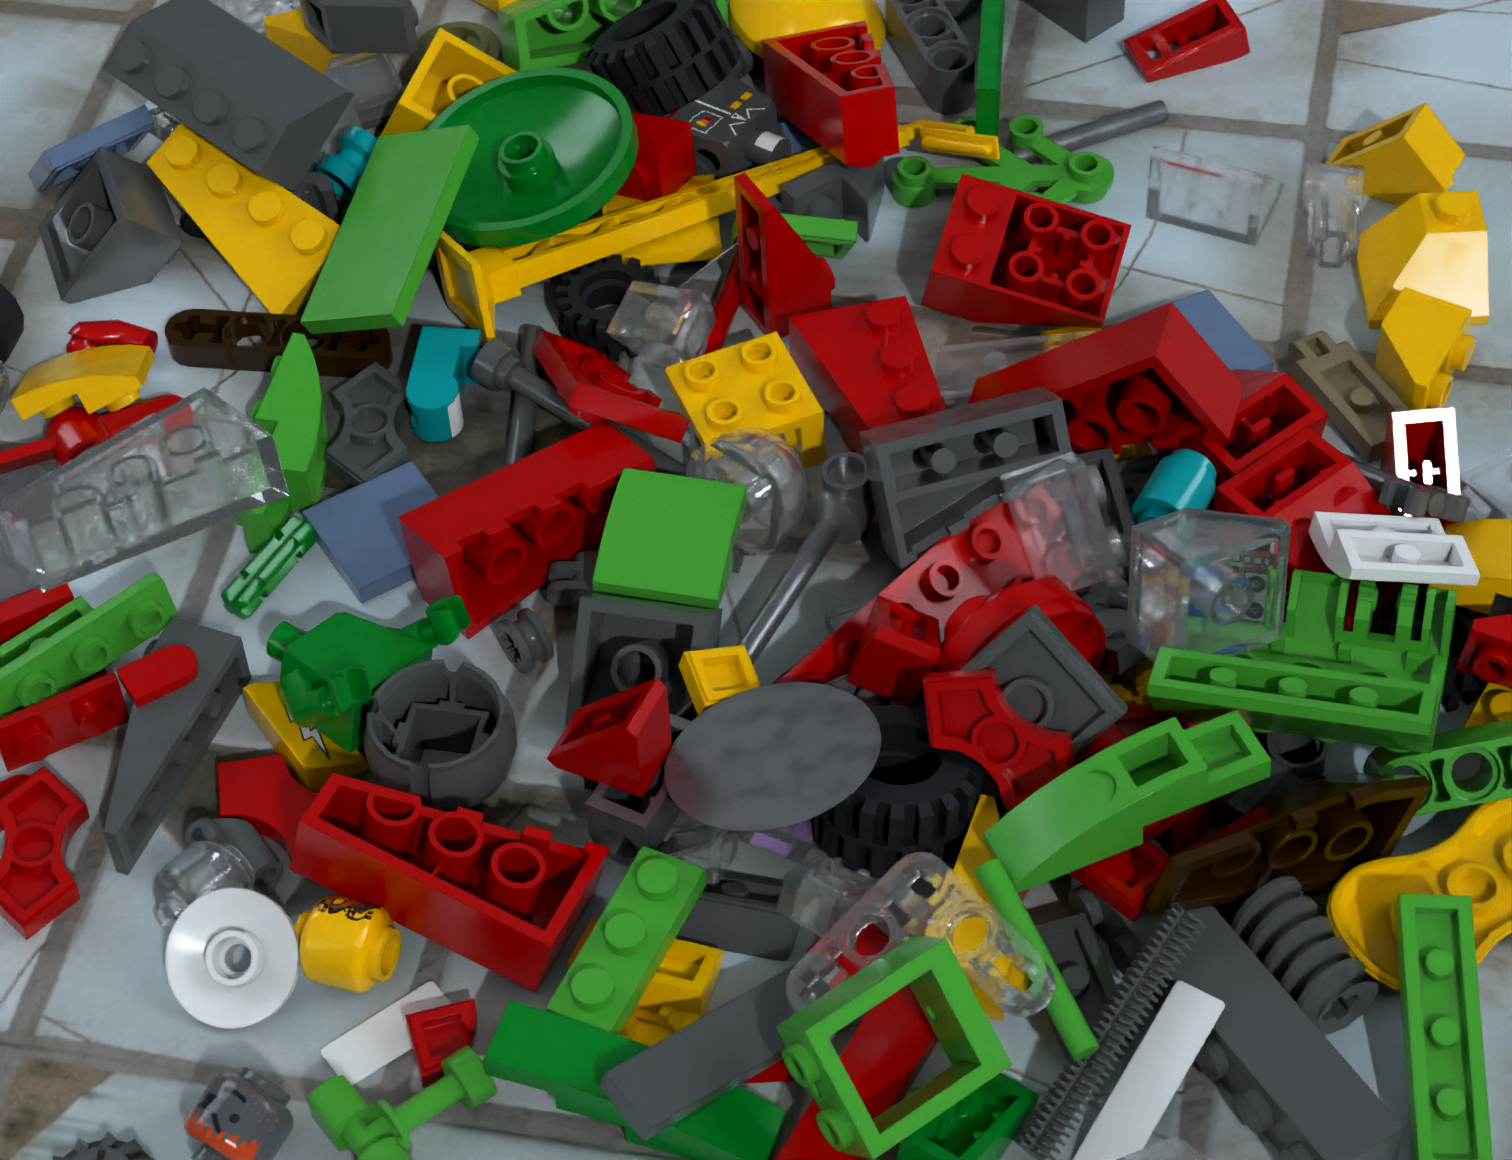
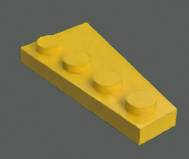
[146,122,340,315]

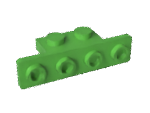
[0,572,179,718]

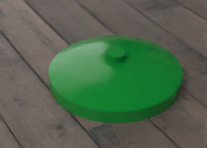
[427,67,639,247]

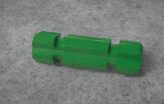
[221,516,316,619]

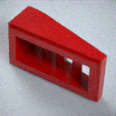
[1123,0,1250,83]

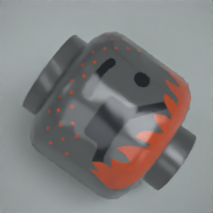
[184,1067,294,1160]

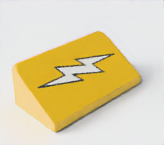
[242,681,369,793]

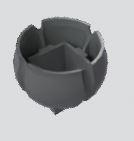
[363,659,518,812]

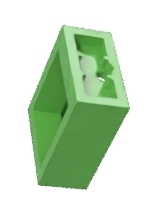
[775,935,1012,1160]

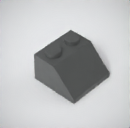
[38,146,183,304]
[565,591,723,726]

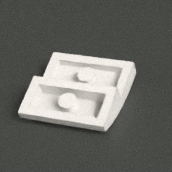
[1308,511,1480,586]

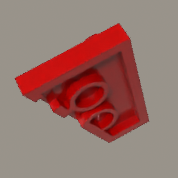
[533,330,690,443]

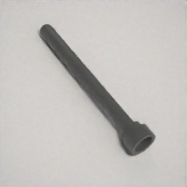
[471,338,709,480]

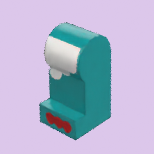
[406,326,483,443]

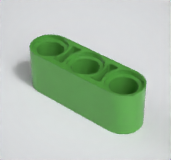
[1363,719,1512,816]

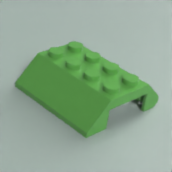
[1147,555,1458,754]

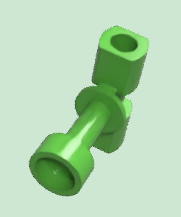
[306,1046,497,1160]

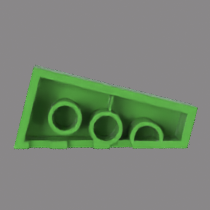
[497,0,730,72]

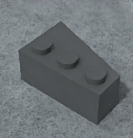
[859,386,1074,569]

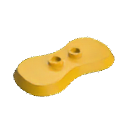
[1326,797,1512,992]

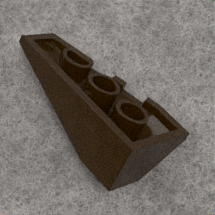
[1145,773,1432,916]

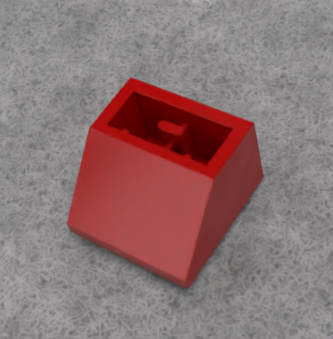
[1149,369,1329,507]

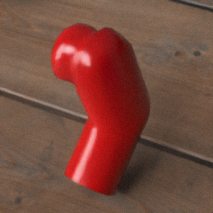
[66,319,158,353]

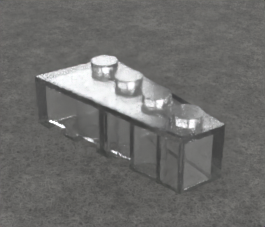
[0,387,290,593]

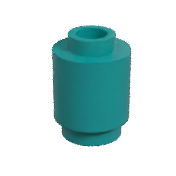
[1132,449,1217,544]

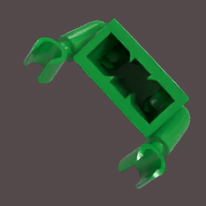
[266,595,471,753]

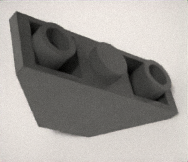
[300,0,419,54]

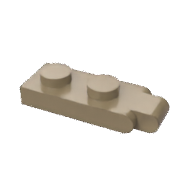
[1288,330,1410,463]

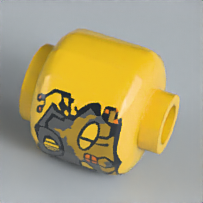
[295,894,402,994]

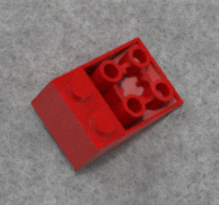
[921,173,1132,328]
[1211,427,1428,632]

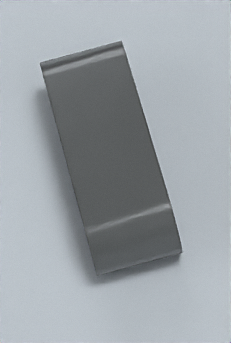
[885,0,975,115]

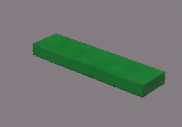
[976,0,1005,136]

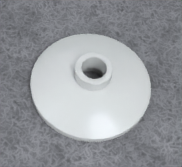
[165,888,300,1029]

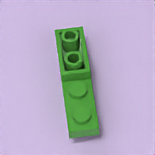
[235,333,330,553]
[984,709,1271,893]

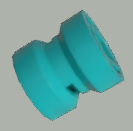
[314,125,377,203]

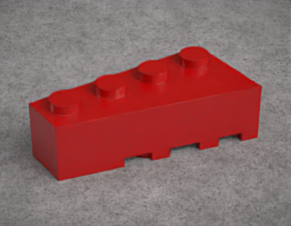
[289,773,610,993]

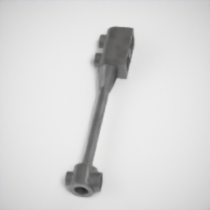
[586,452,876,867]

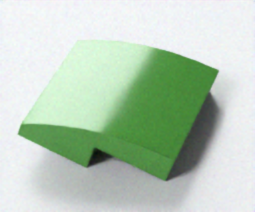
[592,468,748,609]

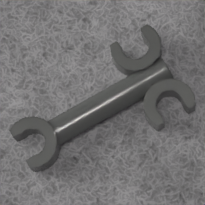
[1343,453,1471,523]

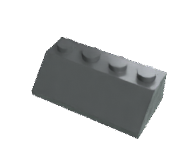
[102,0,354,192]

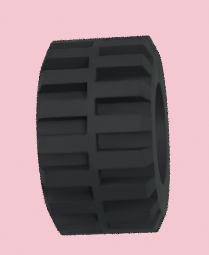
[586,0,741,117]
[809,701,984,880]

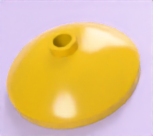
[727,0,886,59]

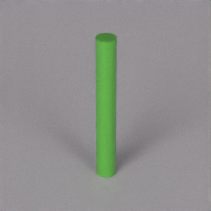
[974,858,1100,1061]

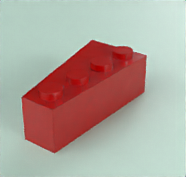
[761,20,900,168]
[788,296,946,456]
[967,302,1244,455]
[398,420,656,639]

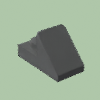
[781,157,884,242]

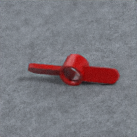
[0,393,190,484]

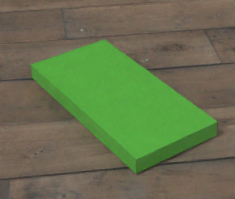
[300,125,480,334]

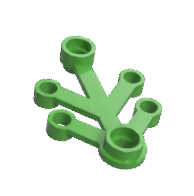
[892,115,1114,208]

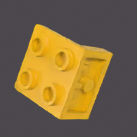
[665,331,826,469]

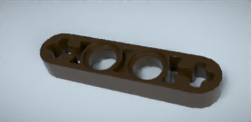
[165,309,393,378]

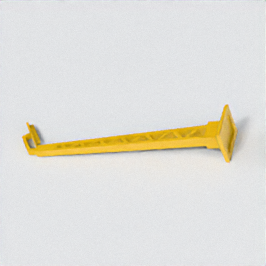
[435,120,1000,343]

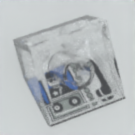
[1126,508,1291,663]

